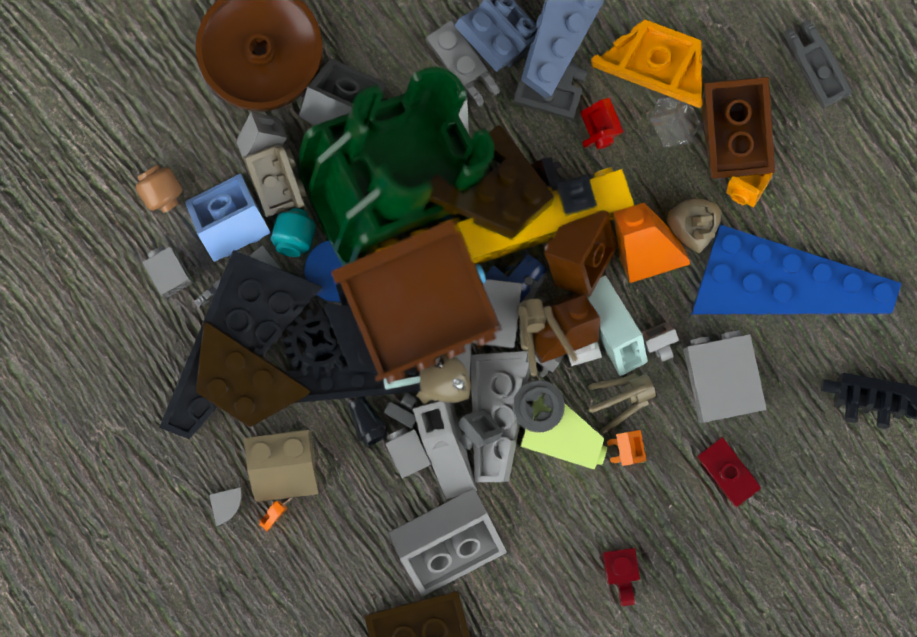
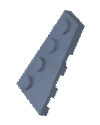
[521,0,605,99]

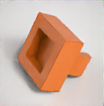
[607,430,647,466]

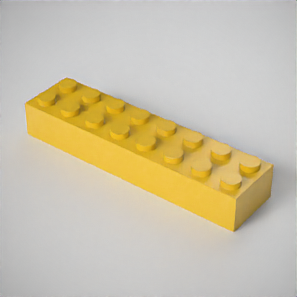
[375,167,635,265]

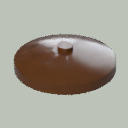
[196,0,323,111]

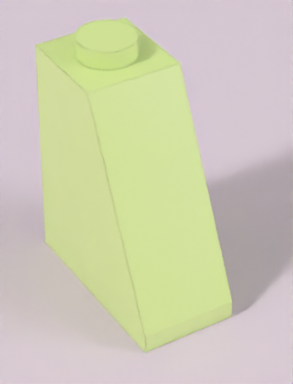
[520,392,607,469]

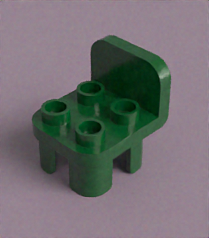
[297,67,494,266]

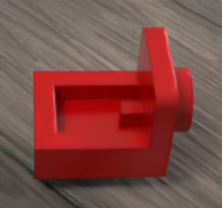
[580,98,624,150]

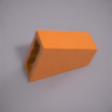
[614,203,690,283]

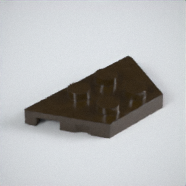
[196,321,311,428]

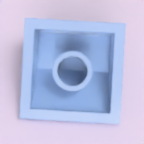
[185,173,270,262]

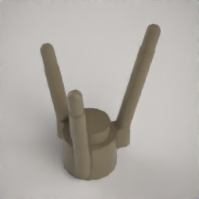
[517,299,578,377]
[588,373,656,435]

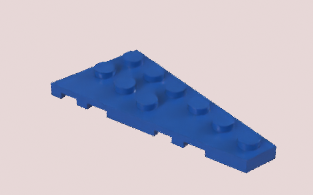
[690,224,901,315]

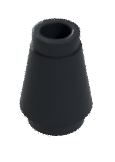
[348,397,388,447]

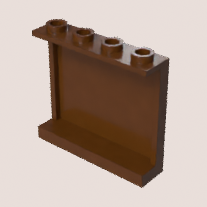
[331,220,502,384]

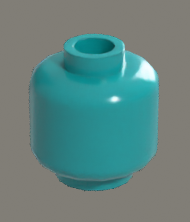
[271,208,316,257]

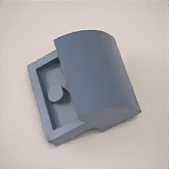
[454,0,537,72]

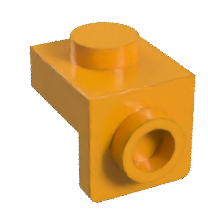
[726,173,773,208]

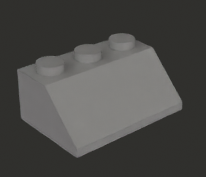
[388,488,507,597]

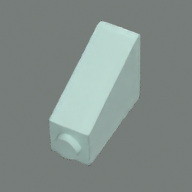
[587,275,648,376]

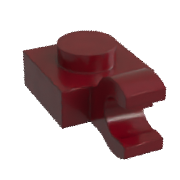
[602,548,640,606]

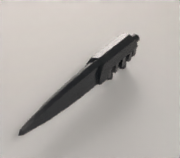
[821,373,917,429]

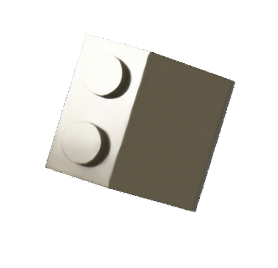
[244,430,319,502]

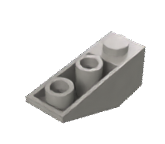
[413,401,477,499]

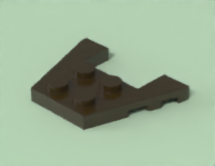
[426,125,555,240]

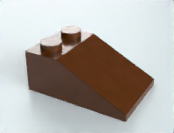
[701,77,775,179]

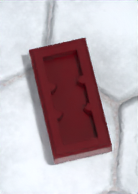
[696,437,762,508]

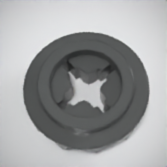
[512,380,565,432]

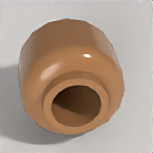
[135,164,183,213]

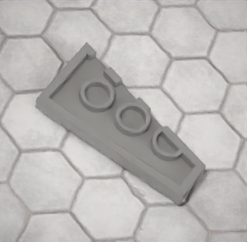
[470,351,530,483]

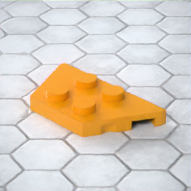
[591,20,702,108]

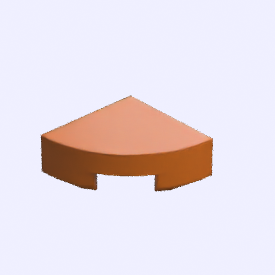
[259,501,288,532]

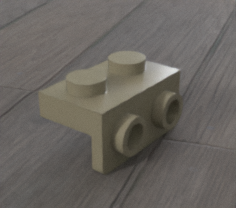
[243,144,306,217]

